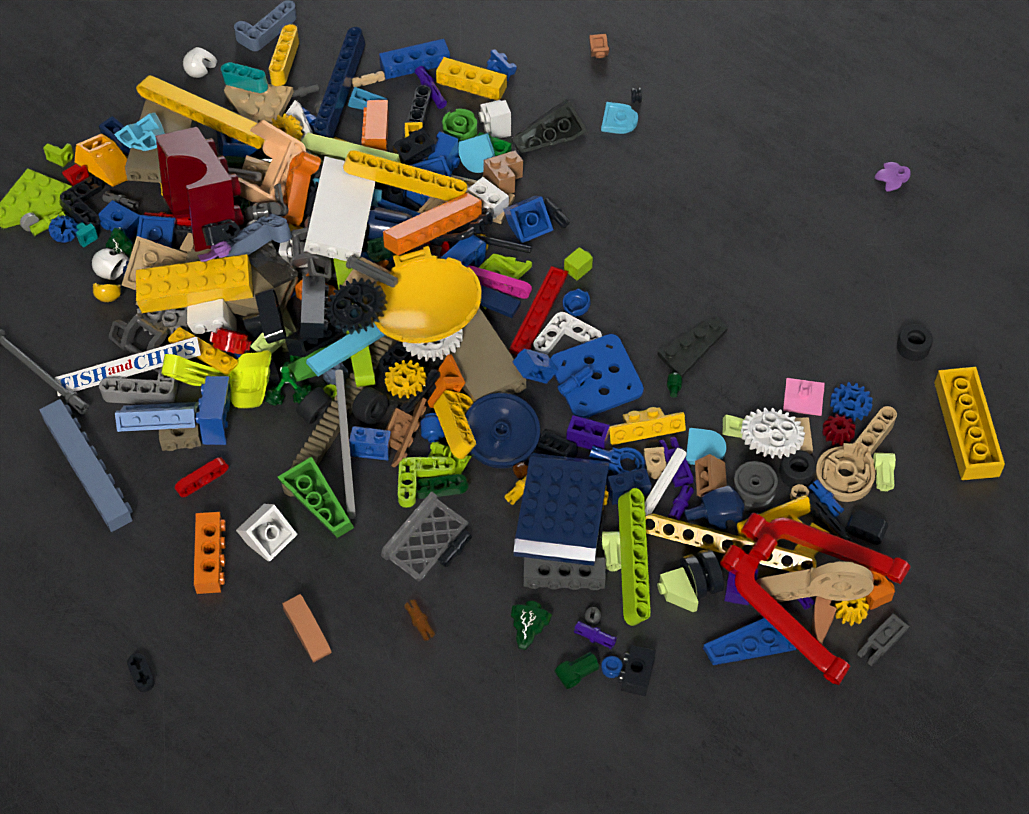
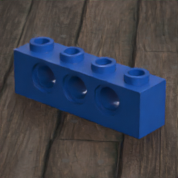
[379,39,450,80]

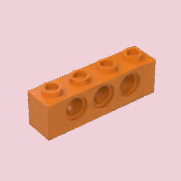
[194,512,226,594]

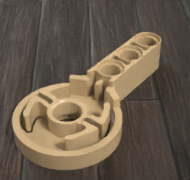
[815,406,897,502]
[756,561,874,602]

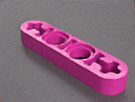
[466,265,532,299]

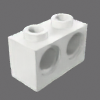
[468,177,509,219]

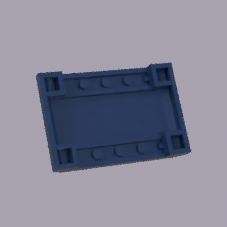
[514,453,609,566]

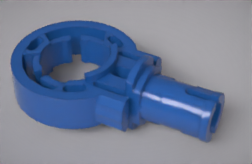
[589,445,645,475]

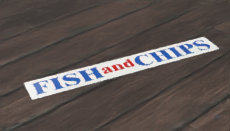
[55,337,201,396]

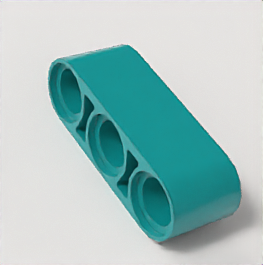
[221,62,269,93]

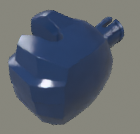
[684,486,745,530]

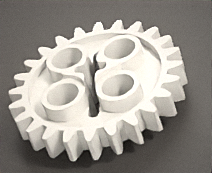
[403,329,463,361]
[741,408,805,458]

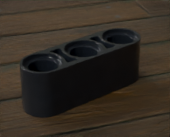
[255,288,287,344]

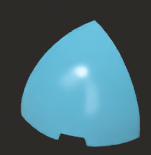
[114,112,165,151]

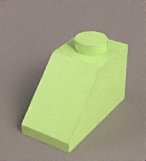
[657,567,698,612]

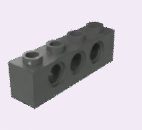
[524,557,606,590]

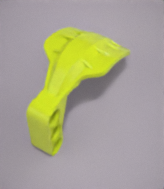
[161,350,271,408]

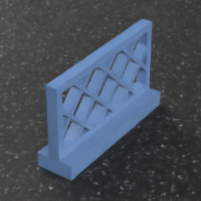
[115,402,199,432]

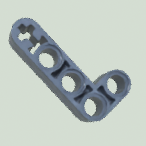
[234,0,297,51]
[222,214,292,258]

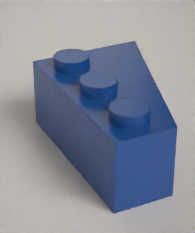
[196,376,231,445]

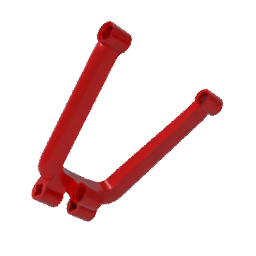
[720,513,911,685]

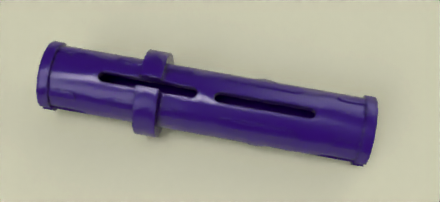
[415,66,447,109]

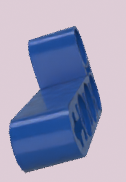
[439,235,486,267]

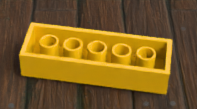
[136,254,253,313]
[934,367,1005,480]

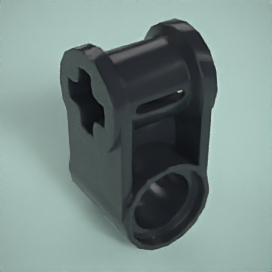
[201,219,240,246]

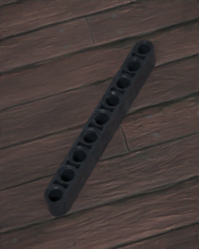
[388,85,431,206]

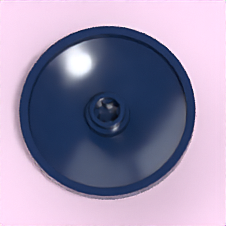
[465,393,540,468]

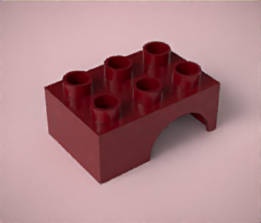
[155,127,244,252]

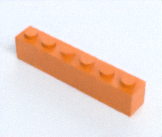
[383,193,482,256]

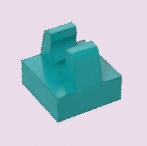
[76,223,98,248]

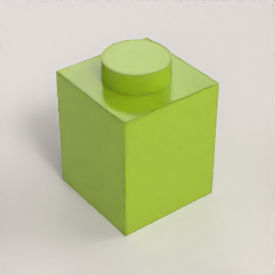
[564,247,593,280]

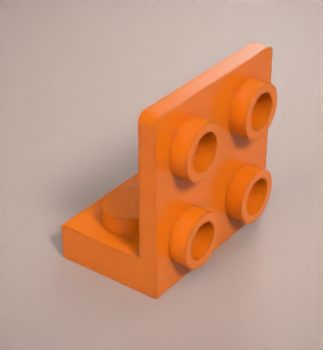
[427,355,465,408]

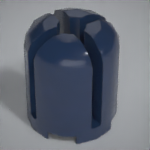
[366,206,413,244]

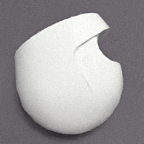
[183,47,217,78]
[92,248,129,280]

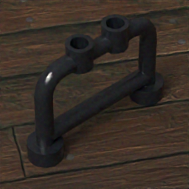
[430,209,493,246]

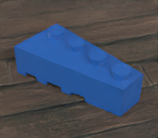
[406,131,460,207]

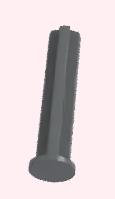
[346,255,398,288]

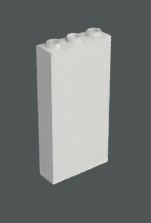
[304,156,375,261]

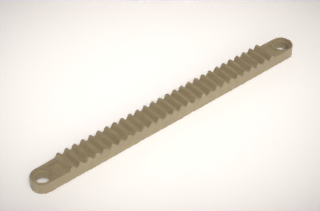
[282,335,397,496]

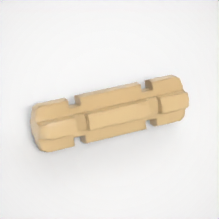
[352,71,385,87]

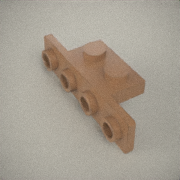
[385,398,427,467]

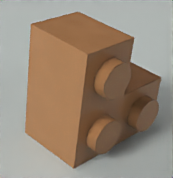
[483,151,523,195]

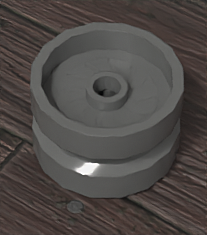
[733,461,778,513]

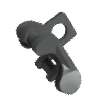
[244,184,288,222]

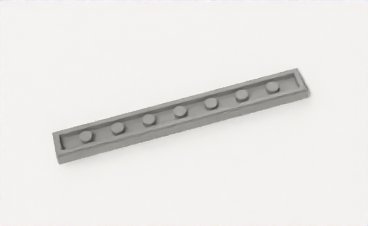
[335,370,356,520]

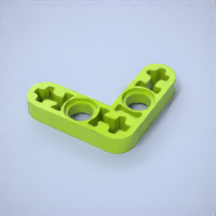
[398,457,456,508]

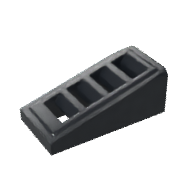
[537,430,578,458]

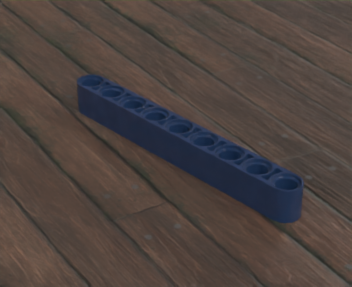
[313,27,365,138]

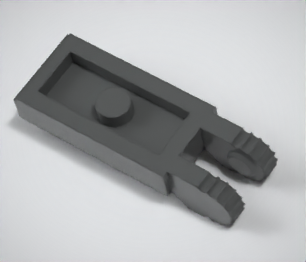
[857,614,910,666]

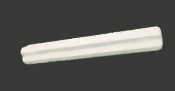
[645,448,687,516]

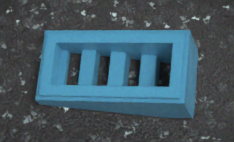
[348,87,387,110]

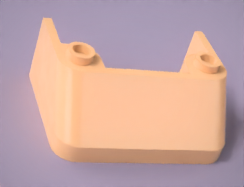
[238,120,306,203]

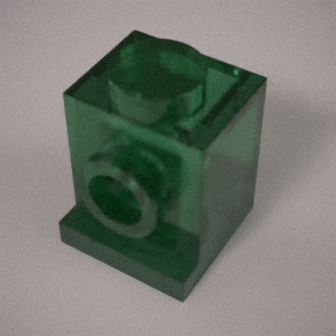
[366,237,396,262]

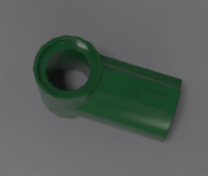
[555,652,599,689]

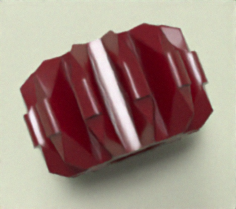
[822,414,856,446]

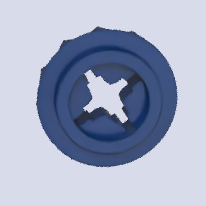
[49,215,78,243]

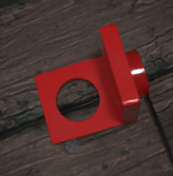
[62,164,89,186]

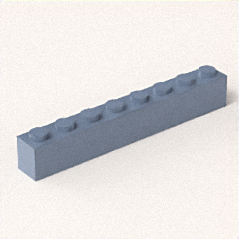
[39,399,133,532]

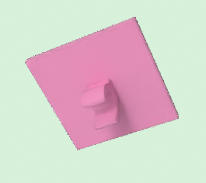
[783,378,824,416]

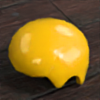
[93,283,121,302]

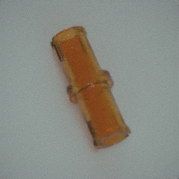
[404,600,435,641]

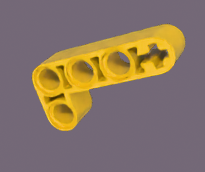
[433,390,476,459]

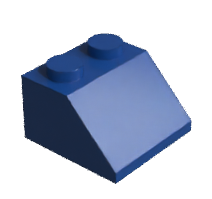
[503,196,553,243]

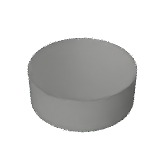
[20,213,39,231]

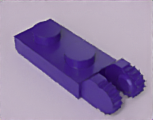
[659,437,694,487]

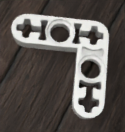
[533,312,602,354]

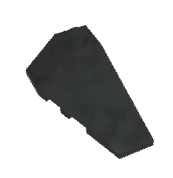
[511,100,587,153]

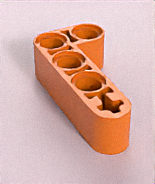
[280,151,321,227]

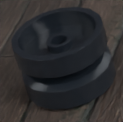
[680,549,724,599]

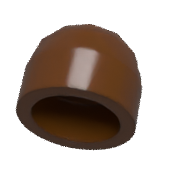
[513,462,528,479]

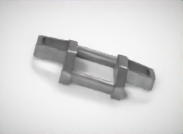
[291,217,332,283]
[109,313,167,373]

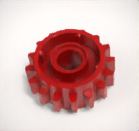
[209,328,252,354]

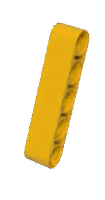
[269,24,299,86]

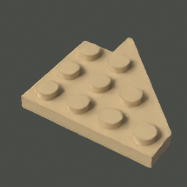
[224,84,294,125]
[122,236,187,305]

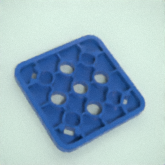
[550,334,644,418]

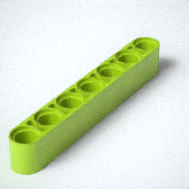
[618,488,651,626]

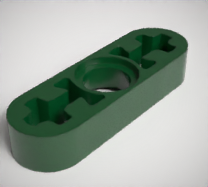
[416,474,469,499]

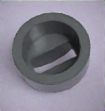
[584,607,601,625]

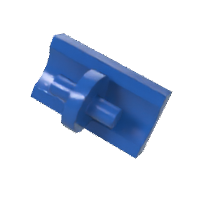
[487,49,517,81]

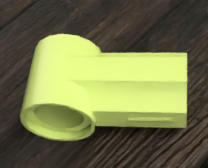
[873,452,896,491]
[602,531,621,571]

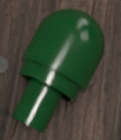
[667,372,682,397]

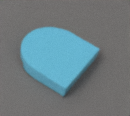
[601,102,638,134]
[458,133,495,173]
[686,428,726,465]

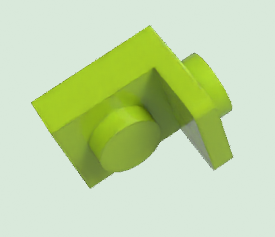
[43,143,74,167]

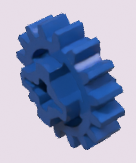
[830,382,873,422]

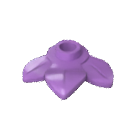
[875,162,911,192]
[198,241,231,262]

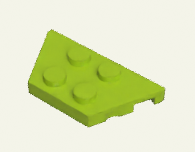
[478,254,532,309]

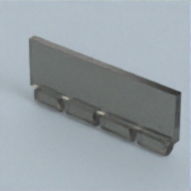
[248,243,298,288]

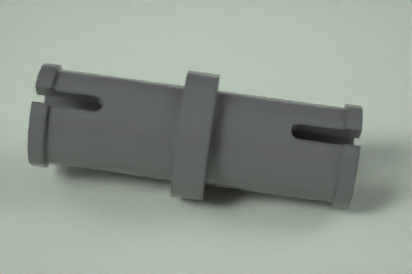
[103,191,139,212]

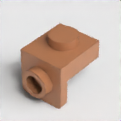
[589,34,609,58]

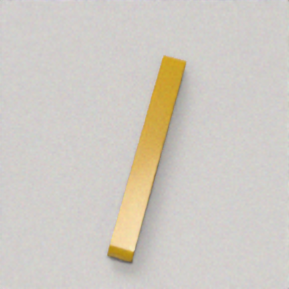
[136,75,265,149]
[645,513,817,572]

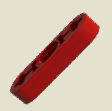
[175,457,229,497]

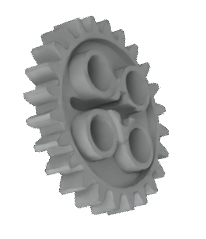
[137,307,189,335]

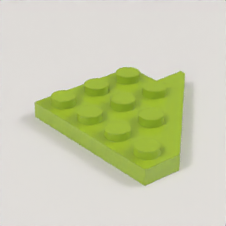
[0,168,72,228]

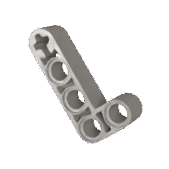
[99,368,179,404]

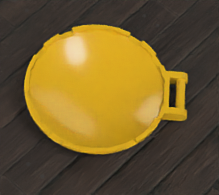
[374,246,482,343]

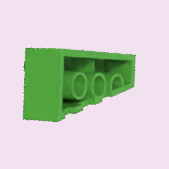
[277,457,354,538]

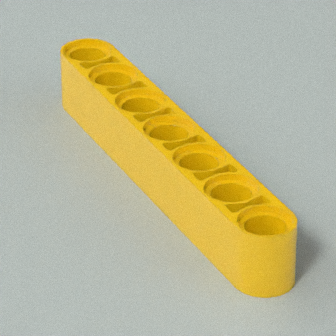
[343,150,467,201]

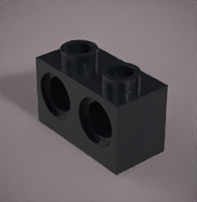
[393,128,435,166]

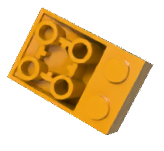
[74,134,127,187]

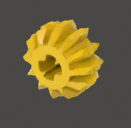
[834,597,869,626]

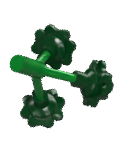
[264,361,312,406]

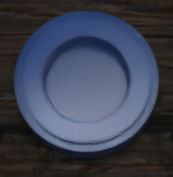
[601,656,622,678]

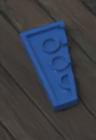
[703,618,796,665]

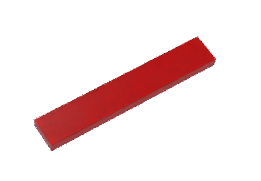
[509,266,568,355]

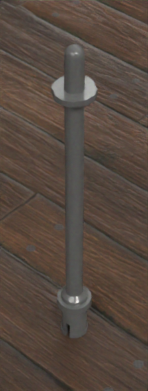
[0,329,89,414]

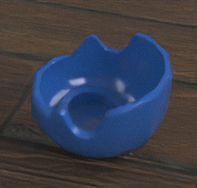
[562,288,591,316]

